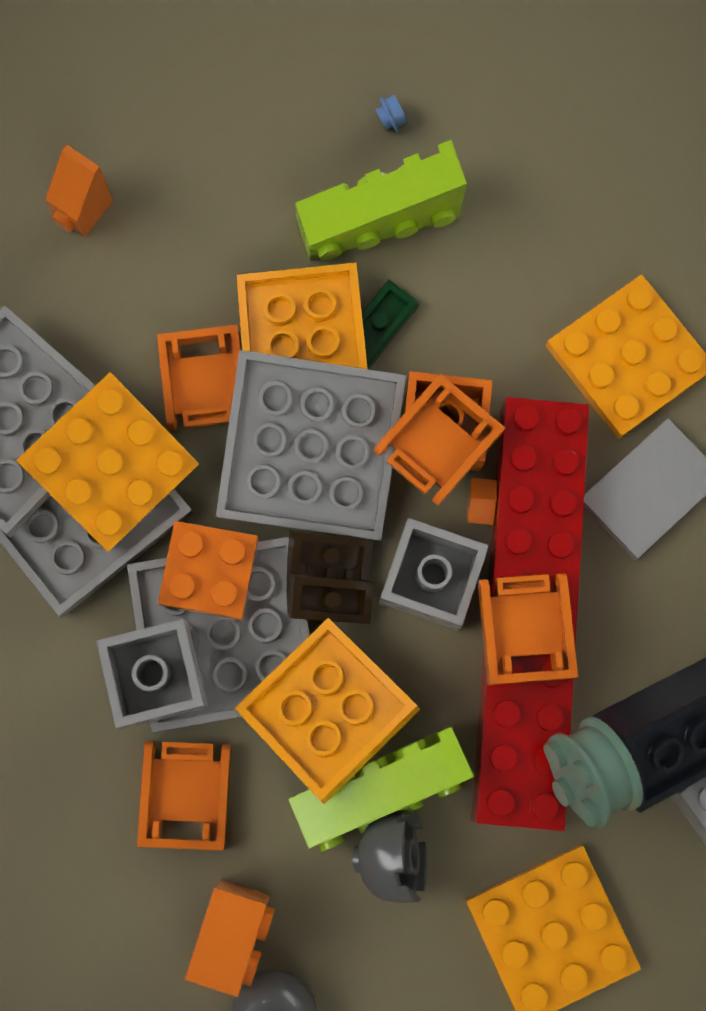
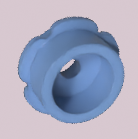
[375,94,409,133]

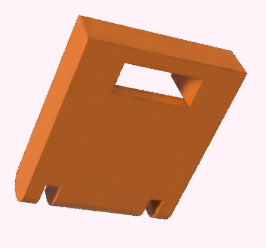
[157,325,241,431]
[373,374,505,506]
[478,573,578,686]
[137,741,232,851]

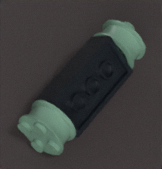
[544,657,706,828]

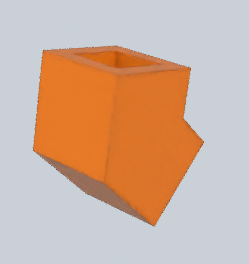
[466,478,497,525]

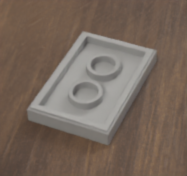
[584,418,706,561]

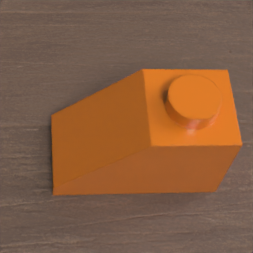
[45,145,113,237]

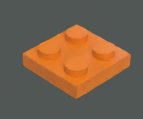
[157,521,259,621]

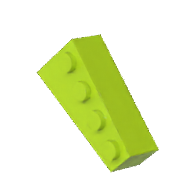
[295,140,467,261]
[288,727,474,852]

